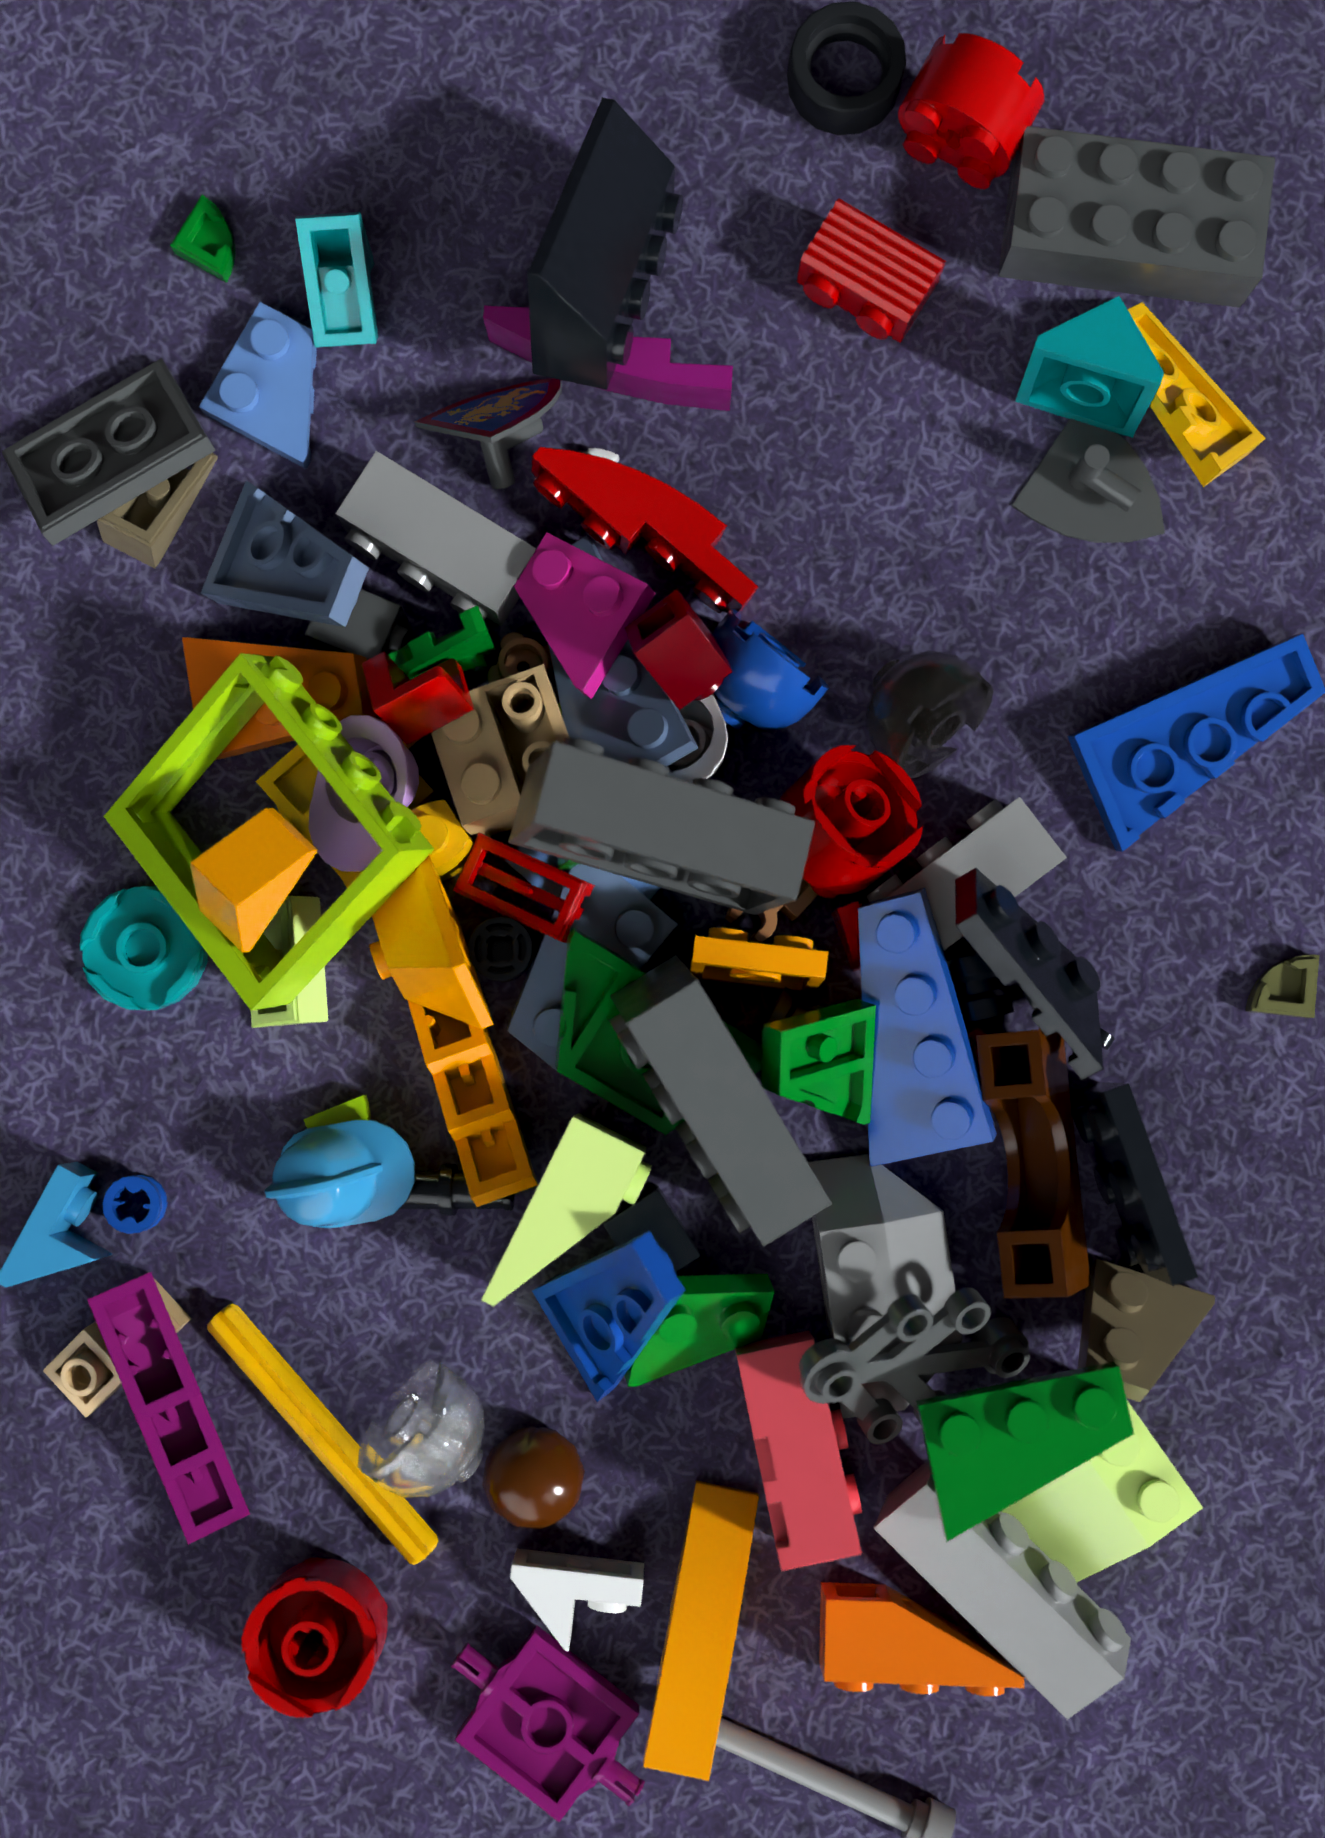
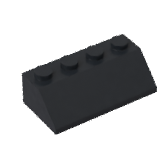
[527,97,683,390]

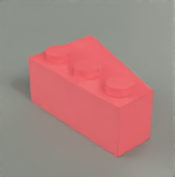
[735,1330,862,1571]

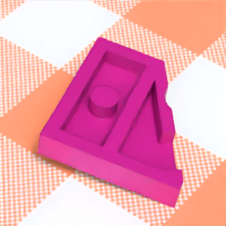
[514,532,656,699]

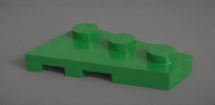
[916,1362,1134,1542]

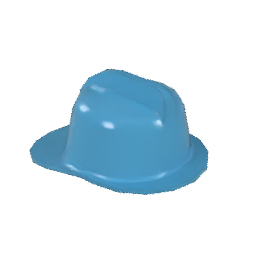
[264,1120,415,1229]

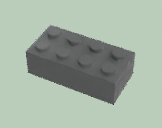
[998,126,1276,308]
[508,738,815,915]
[609,955,832,1247]

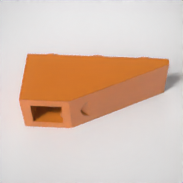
[819,1582,1024,1696]

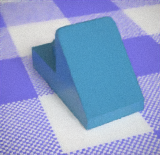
[0,1162,112,1288]

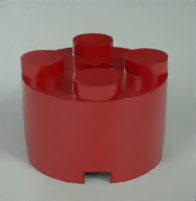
[898,33,1045,189]
[779,745,923,898]
[242,1557,388,1718]

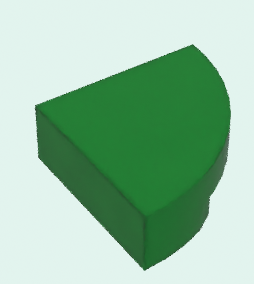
[170,195,235,283]

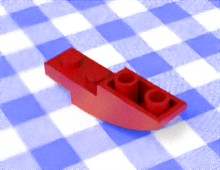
[532,447,759,613]

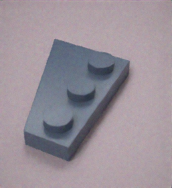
[201,480,369,627]
[506,864,678,1071]

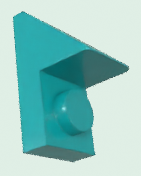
[295,212,378,347]

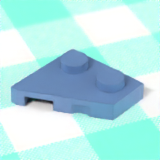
[199,302,317,469]

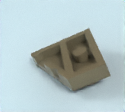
[1078,1259,1215,1402]

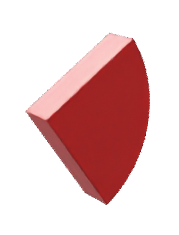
[832,901,862,972]

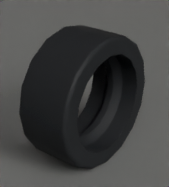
[787,1,907,135]

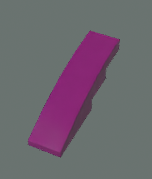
[483,306,733,411]
[87,1272,250,1545]

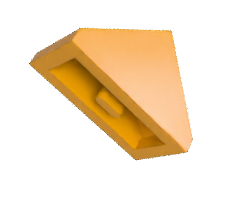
[190,808,318,953]

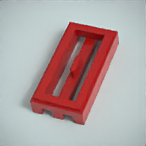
[453,833,595,943]

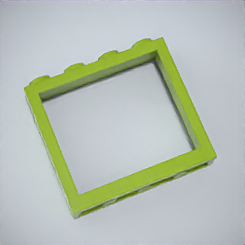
[104,653,434,1011]

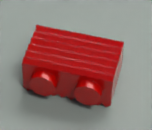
[797,198,946,343]

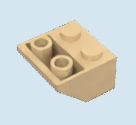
[431,664,570,840]

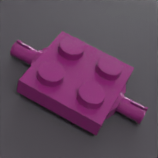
[451,1625,645,1822]

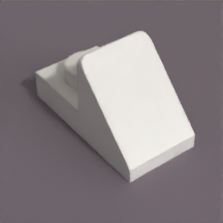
[510,1548,644,1651]

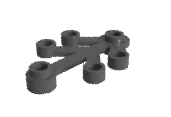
[799,1287,1030,1445]

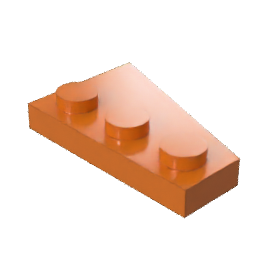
[182,637,376,760]

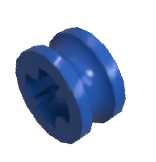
[103,1174,167,1234]

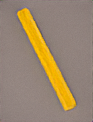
[207,1303,439,1565]

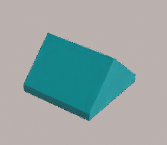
[1015,296,1164,438]

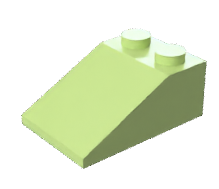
[482,1113,652,1306]
[1002,1401,1203,1582]

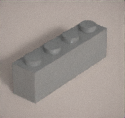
[874,1460,1131,1720]

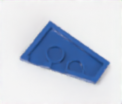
[532,1231,685,1402]

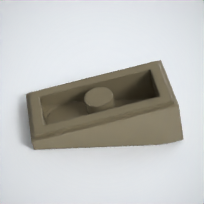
[96,453,218,569]

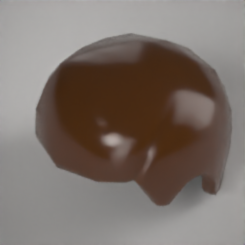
[482,1426,585,1529]

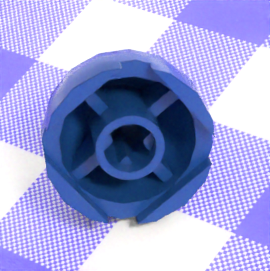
[712,609,830,730]

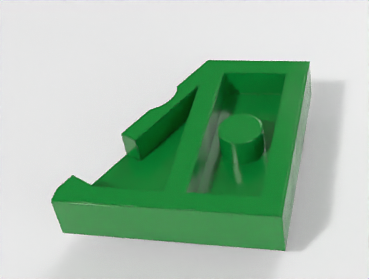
[387,605,498,680]
[761,999,876,1125]
[625,1274,775,1387]

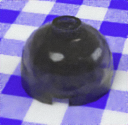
[866,650,993,778]

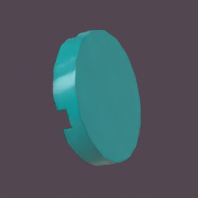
[80,886,208,1010]

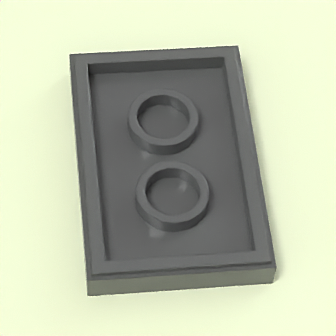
[1,358,216,546]

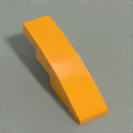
[407,1000,538,1207]
[643,1481,759,1781]

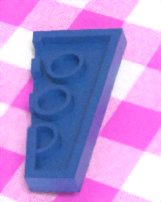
[1067,634,1325,852]
[858,888,997,1167]

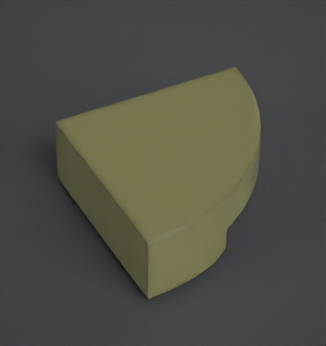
[1245,955,1320,1018]

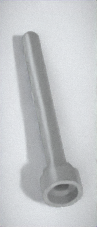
[716,1718,956,1838]

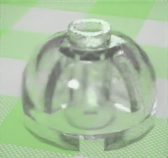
[358,1361,484,1498]

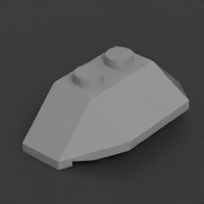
[807,1154,963,1419]

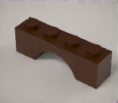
[976,1029,1091,1298]

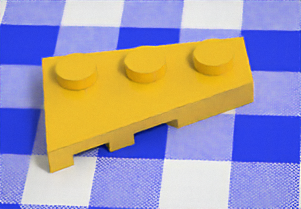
[1128,302,1266,487]

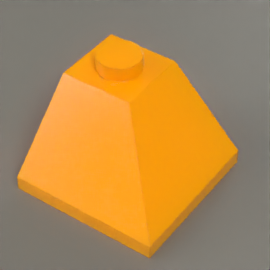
[369,856,494,1029]

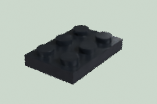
[1072,1082,1198,1286]

